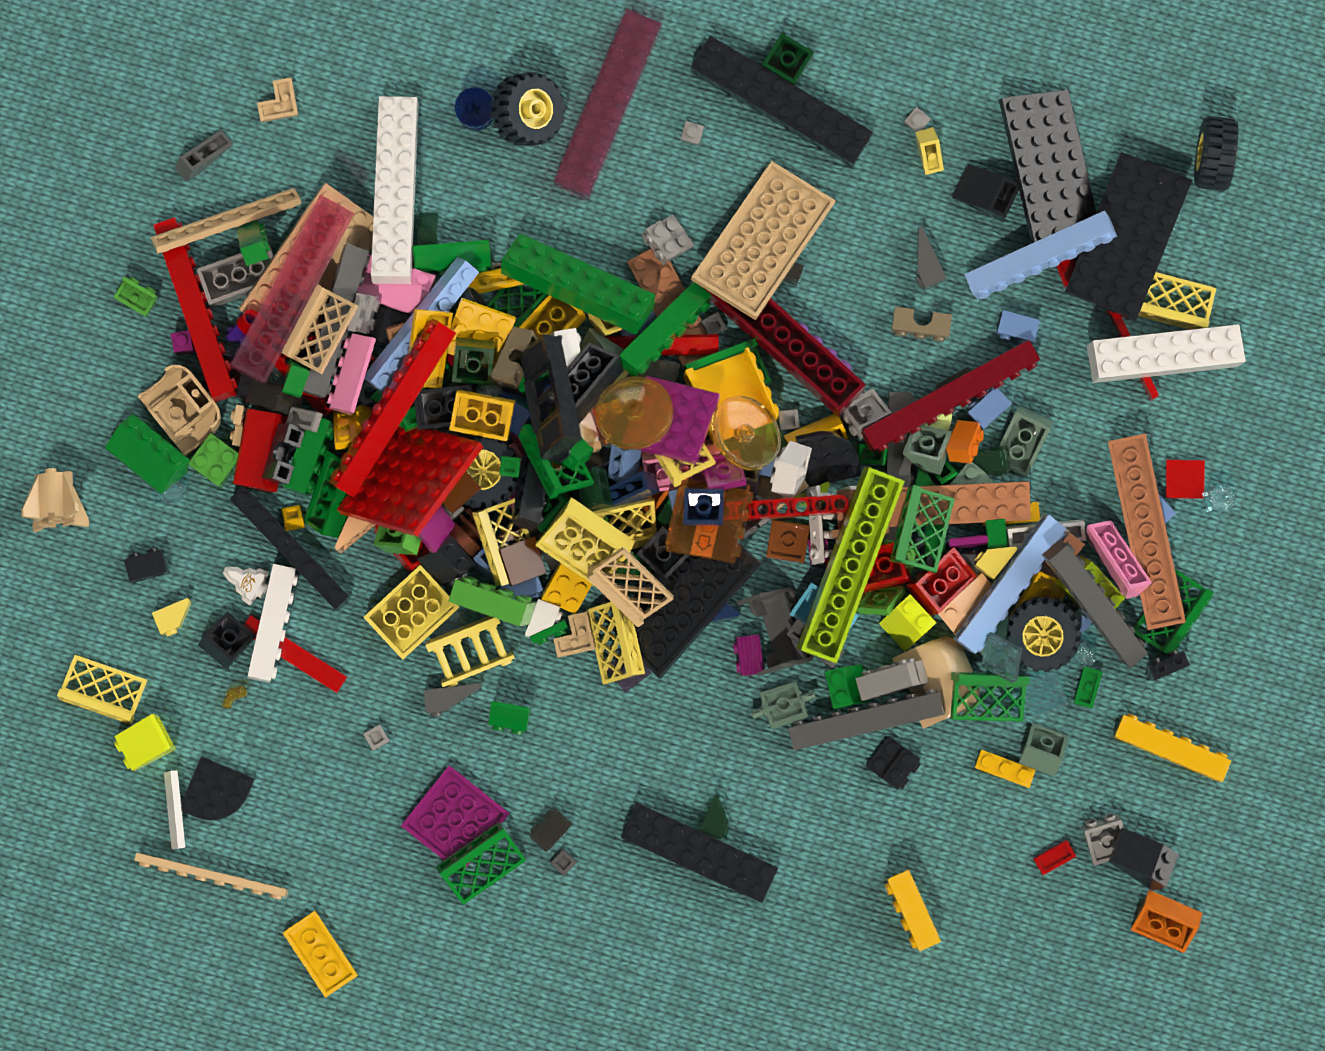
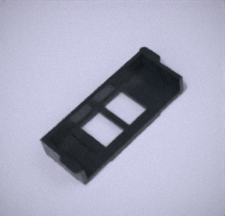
[520,334,582,463]

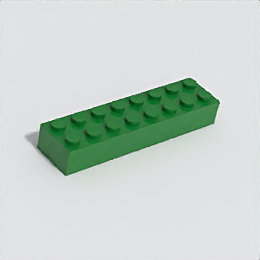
[501,233,656,335]

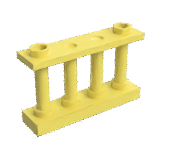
[425,616,515,687]

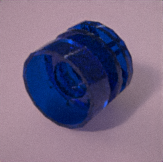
[454,87,494,131]

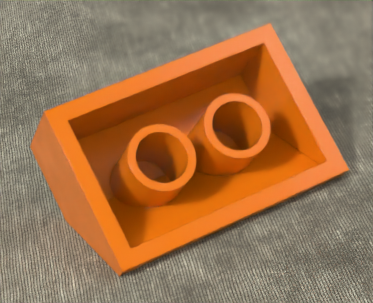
[1131,890,1203,953]

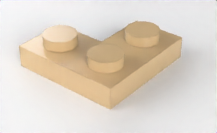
[257,78,299,123]
[230,405,247,448]
[553,612,595,658]

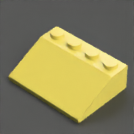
[535,497,635,587]
[364,565,460,660]

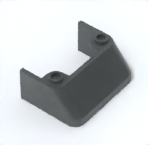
[736,588,814,676]

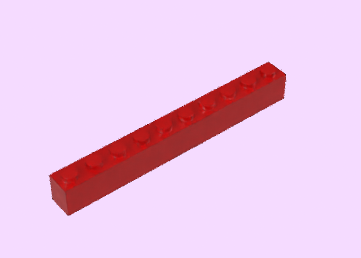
[153,217,238,403]
[329,318,456,497]

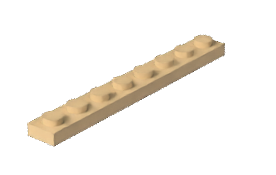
[151,188,301,253]
[135,853,289,900]

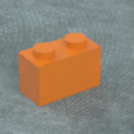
[946,420,984,463]

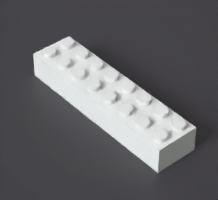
[1087,325,1246,383]

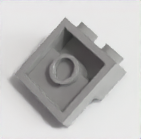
[642,215,694,265]
[347,293,380,334]
[840,389,892,439]
[1081,813,1124,866]

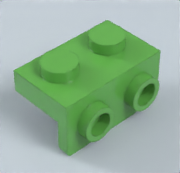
[113,276,158,318]

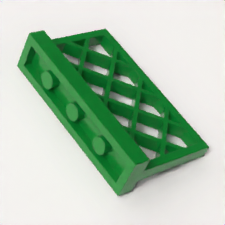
[488,284,548,328]
[682,338,772,385]
[518,424,594,499]
[890,485,955,573]
[1133,569,1214,657]
[950,672,1030,722]
[436,822,526,905]

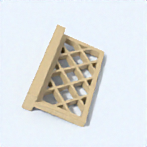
[281,284,358,374]
[587,547,674,627]

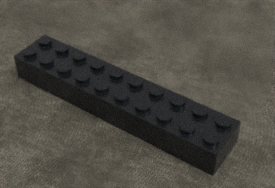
[690,36,873,168]

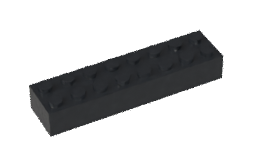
[621,803,778,903]

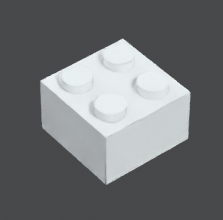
[770,441,812,498]

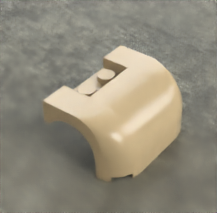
[137,364,221,457]
[892,636,981,729]

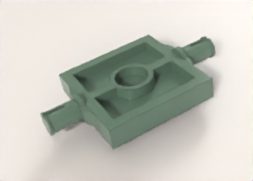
[751,681,816,730]

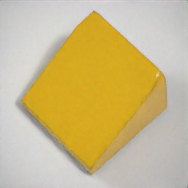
[281,505,305,531]

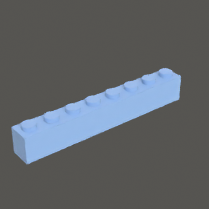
[965,211,1117,299]
[364,257,479,392]
[953,514,1066,654]

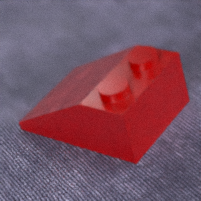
[906,547,978,616]

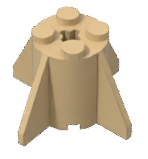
[21,468,89,533]

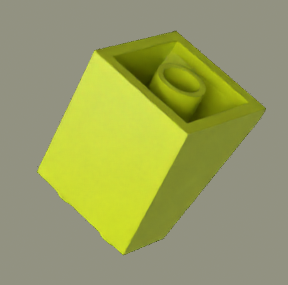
[879,595,936,652]
[114,714,176,771]

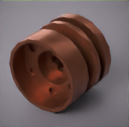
[449,507,481,558]

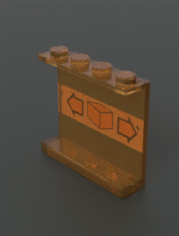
[665,477,753,563]

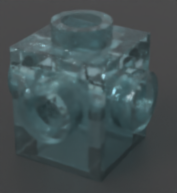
[1202,484,1235,513]

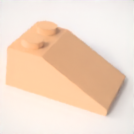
[335,516,375,554]
[939,573,992,635]

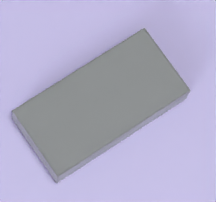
[286,406,323,432]

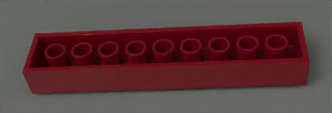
[699,285,866,417]

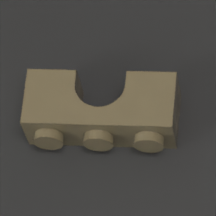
[891,307,952,342]
[491,327,538,389]

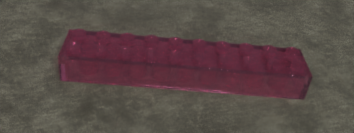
[554,9,662,200]
[229,195,355,384]

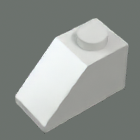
[525,599,563,638]

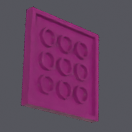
[622,376,720,465]
[401,765,510,874]

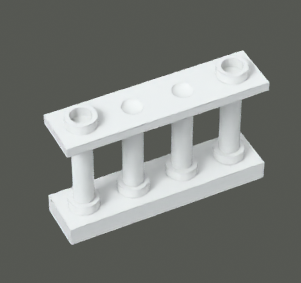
[806,486,857,565]

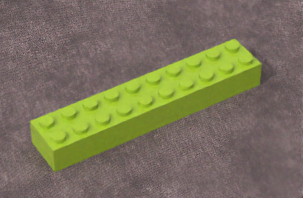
[796,467,905,663]

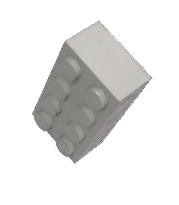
[197,245,274,308]

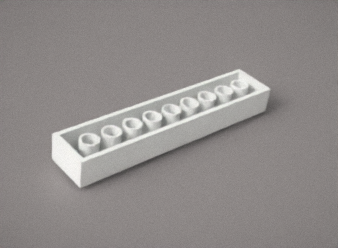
[371,96,419,284]

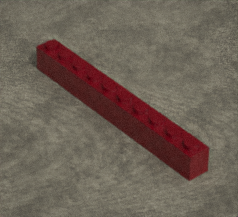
[861,340,1041,453]

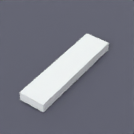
[164,771,185,849]

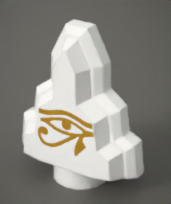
[223,567,269,605]

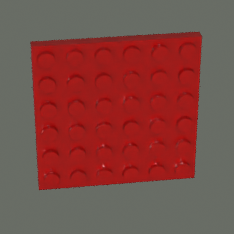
[337,426,483,537]

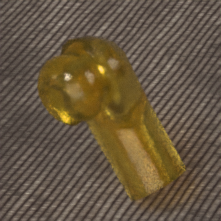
[222,686,247,709]

